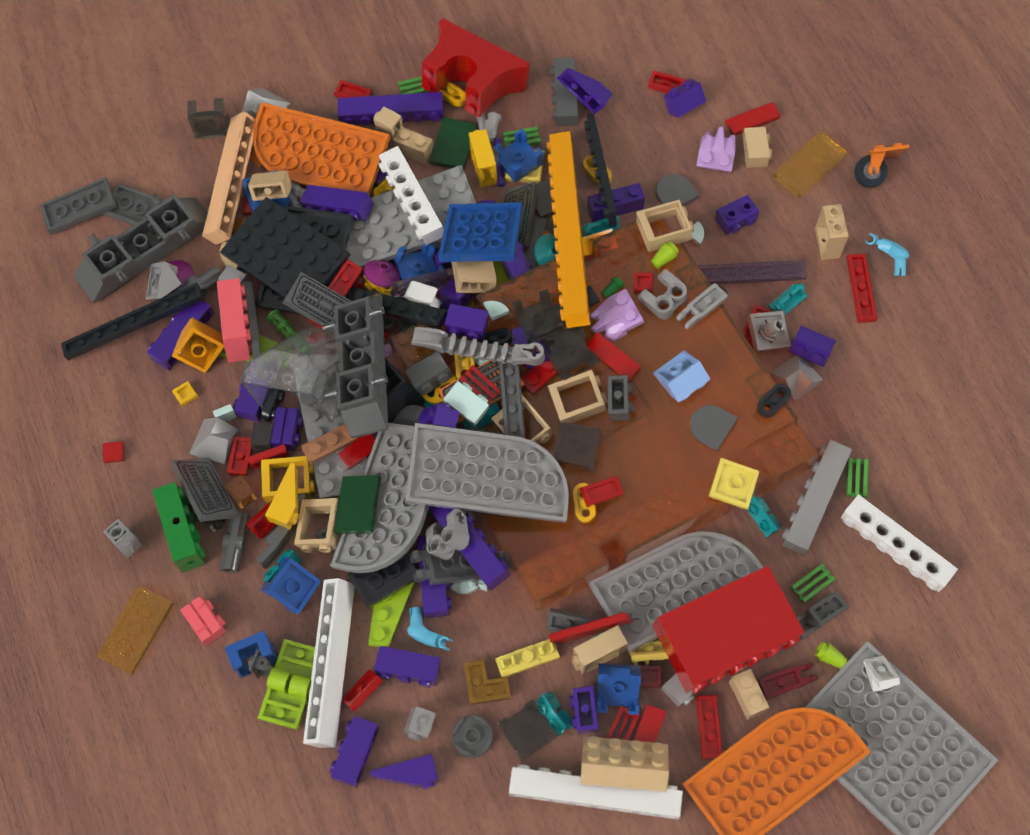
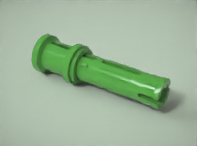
[266,309,313,357]

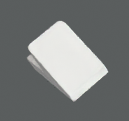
[404,281,442,308]
[864,656,900,691]

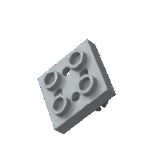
[747,311,791,352]

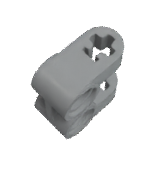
[637,269,688,320]
[426,508,469,560]

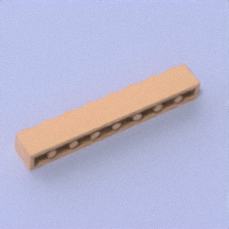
[202,111,255,245]

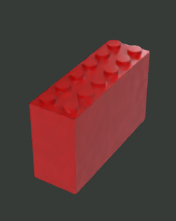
[652,566,805,694]

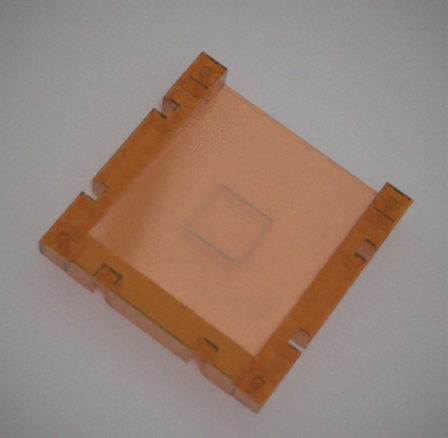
[391,219,818,612]

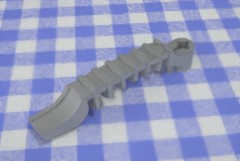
[411,327,545,366]

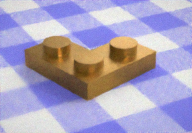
[464,660,511,705]

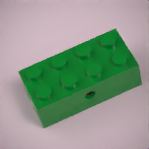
[152,482,207,573]

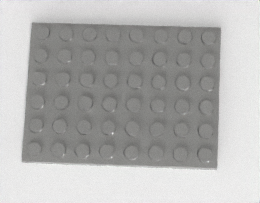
[805,641,998,835]

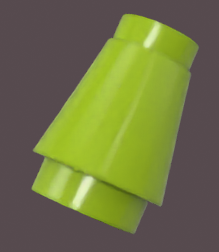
[651,241,679,269]
[815,641,847,669]

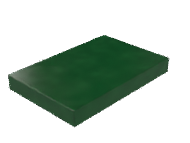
[429,117,477,170]
[333,475,381,534]

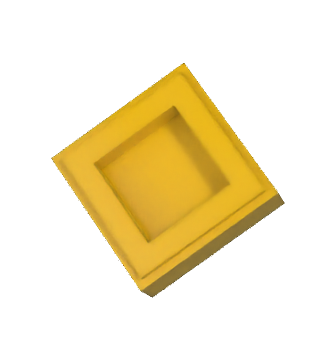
[172,381,199,407]

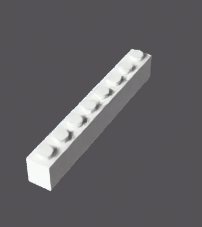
[303,578,355,748]
[509,764,682,820]

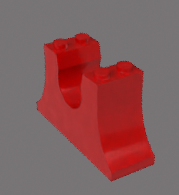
[421,18,530,118]

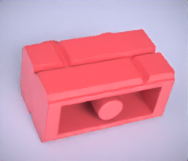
[180,596,226,645]

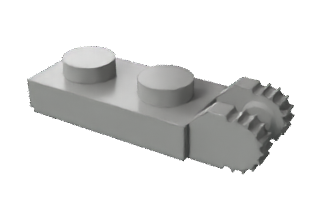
[676,283,728,330]

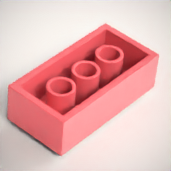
[217,278,253,363]

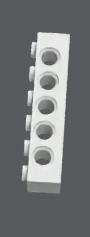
[379,146,444,245]
[841,494,958,592]

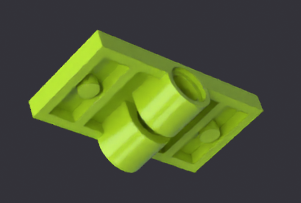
[258,639,315,730]

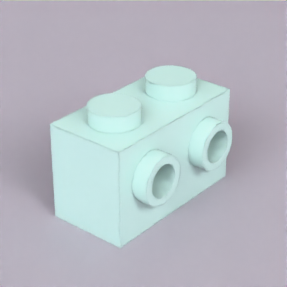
[443,381,489,426]

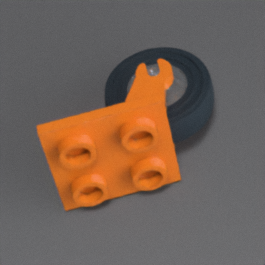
[854,143,909,188]

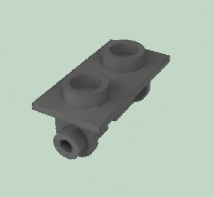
[248,650,274,678]

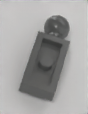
[547,608,605,638]

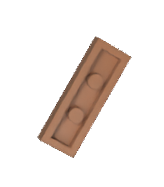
[301,424,360,464]

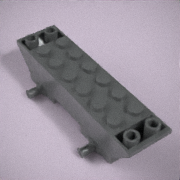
[74,194,208,303]
[322,293,388,439]

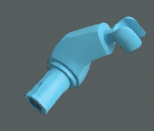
[865,234,909,276]
[407,607,453,651]

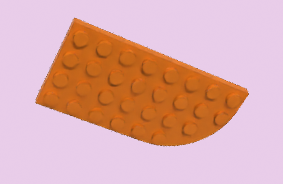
[253,102,391,196]
[682,708,871,835]

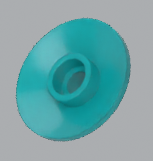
[534,234,560,271]

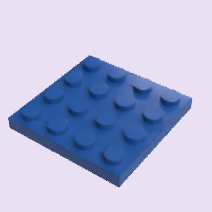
[438,202,523,262]

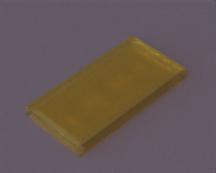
[773,131,848,198]
[96,585,174,675]

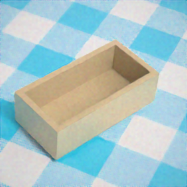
[580,736,669,792]

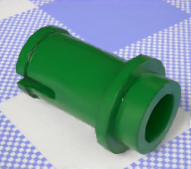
[600,276,624,299]

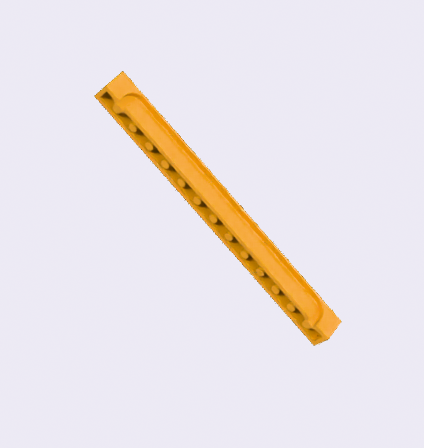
[547,131,590,328]

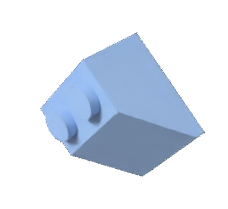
[653,350,710,402]

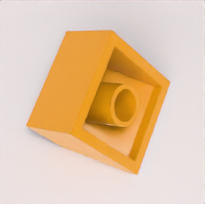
[172,317,224,373]

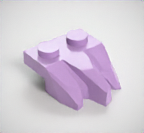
[696,127,736,173]
[591,289,644,341]

